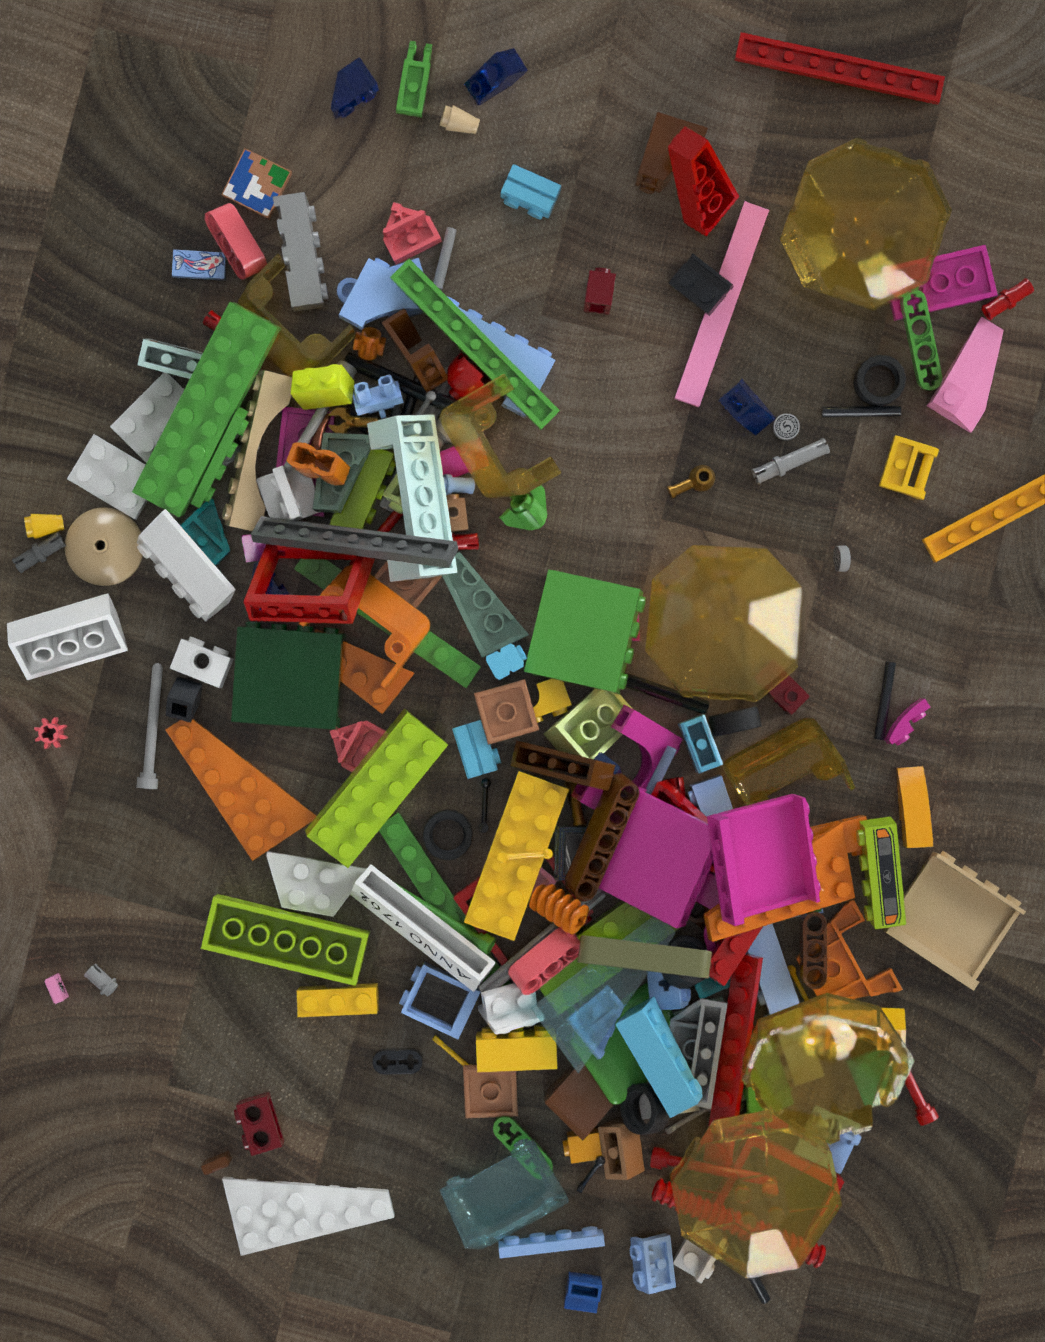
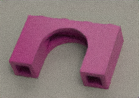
[571,705,683,815]

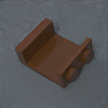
[382,308,448,393]

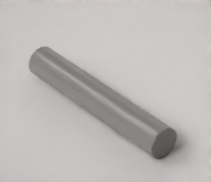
[433,227,457,290]

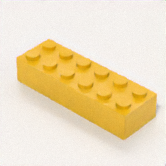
[464,771,569,941]

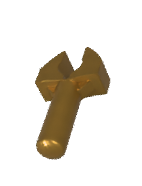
[328,407,378,434]

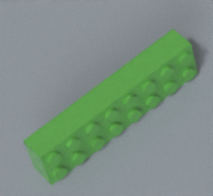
[132,302,281,517]

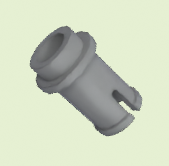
[84,963,118,997]

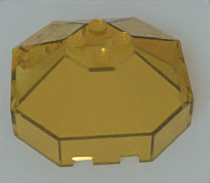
[780,138,952,311]
[645,545,803,702]
[742,993,915,1144]
[670,1110,842,1279]

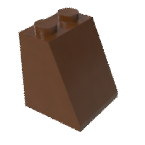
[635,112,708,194]
[544,1061,614,1141]

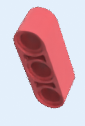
[205,203,267,280]
[508,927,580,995]

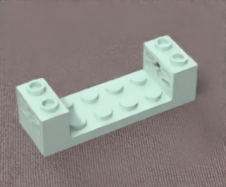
[367,415,457,582]

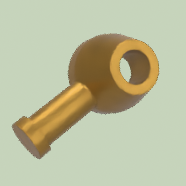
[667,465,715,499]
[565,781,586,828]

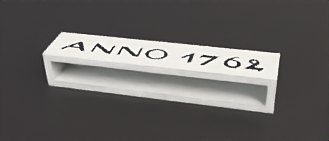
[350,865,496,992]

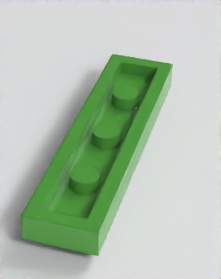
[190,407,249,508]

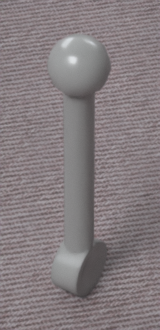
[416,391,436,415]
[665,1107,711,1134]

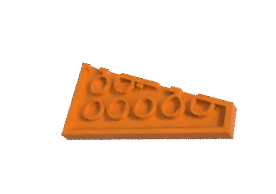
[166,719,317,861]
[704,821,855,942]

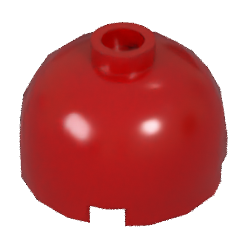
[446,352,498,404]

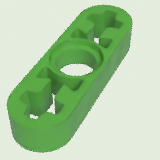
[493,1116,553,1179]

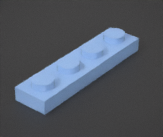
[499,1226,605,1258]

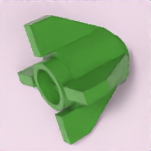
[499,481,547,530]

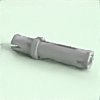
[751,438,830,485]

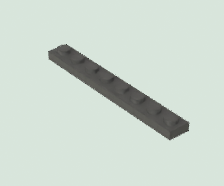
[251,516,458,568]

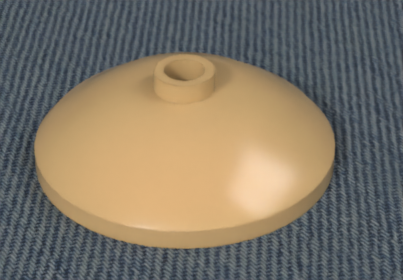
[65,507,143,586]

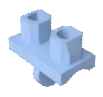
[353,374,404,419]

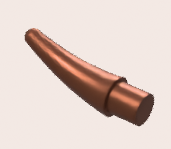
[311,413,331,450]

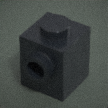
[166,677,203,723]

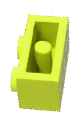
[290,364,354,410]

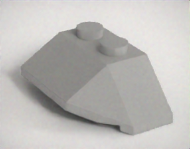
[669,998,727,1109]

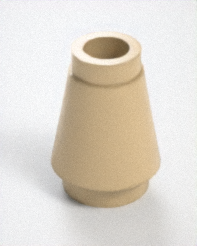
[439,105,480,134]

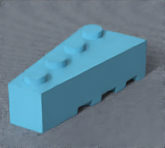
[615,996,703,1118]

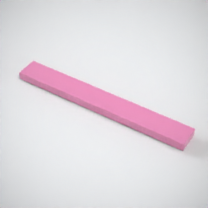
[674,201,769,408]

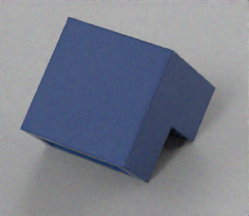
[564,1272,602,1313]

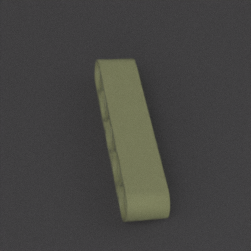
[578,935,712,979]

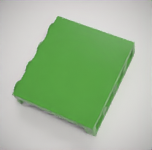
[524,569,646,695]

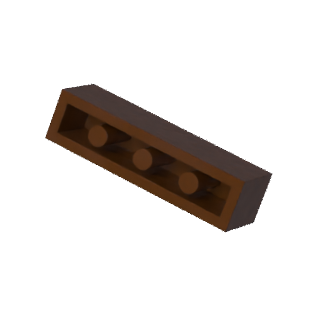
[510,740,615,791]

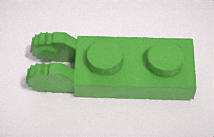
[396,41,432,118]

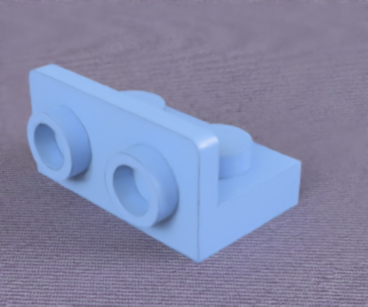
[629,1233,676,1294]

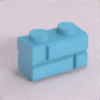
[501,164,561,220]
[486,643,527,680]
[678,714,723,774]
[452,720,501,779]

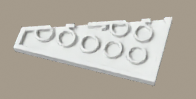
[222,1177,395,1256]

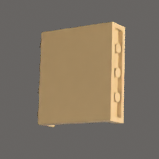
[881,851,1026,991]

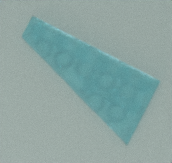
[531,917,676,1074]

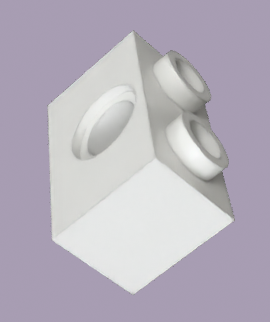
[170,636,234,688]

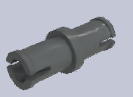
[12,532,66,573]

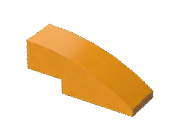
[896,766,933,848]

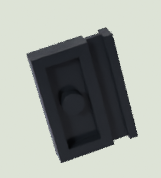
[668,253,734,316]

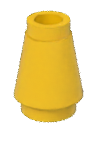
[24,514,64,539]

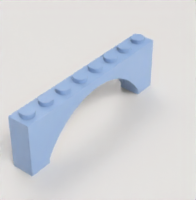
[339,258,555,418]

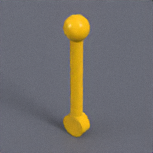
[497,849,553,863]
[787,965,809,1001]
[432,1035,472,1066]

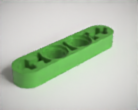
[900,289,942,390]

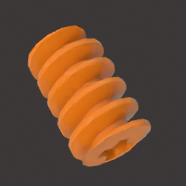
[529,884,589,935]

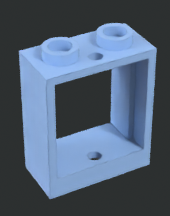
[399,961,480,1039]

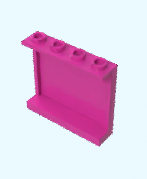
[599,788,713,928]
[707,794,821,926]

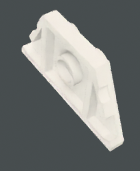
[266,851,367,917]

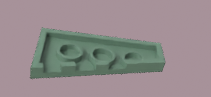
[442,552,529,658]

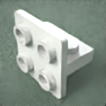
[256,466,320,521]
[478,983,544,1034]

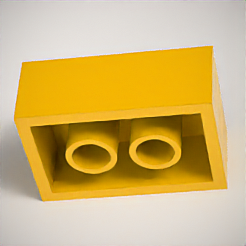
[476,1024,557,1072]

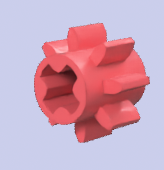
[34,717,68,749]

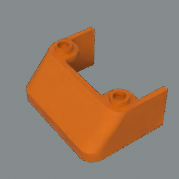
[299,565,430,688]

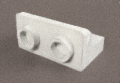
[673,1218,729,1283]

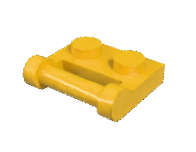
[879,435,939,500]

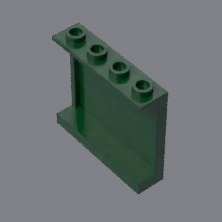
[231,622,346,730]

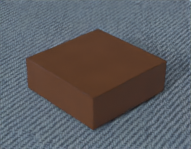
[201,1150,232,1175]

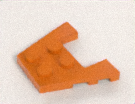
[796,899,903,1005]

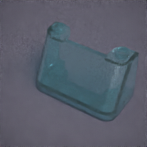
[440,1138,569,1249]

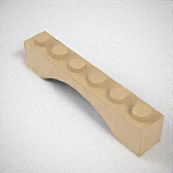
[222,370,292,531]

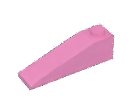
[926,317,1004,433]

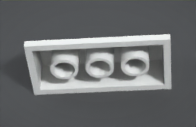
[137,509,236,622]
[7,593,128,680]

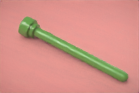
[394,882,496,955]

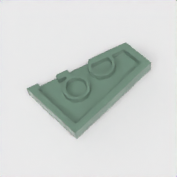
[312,433,371,513]

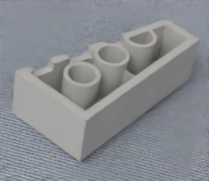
[273,192,328,312]

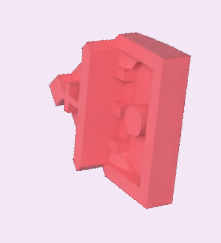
[383,202,442,265]
[330,721,386,772]

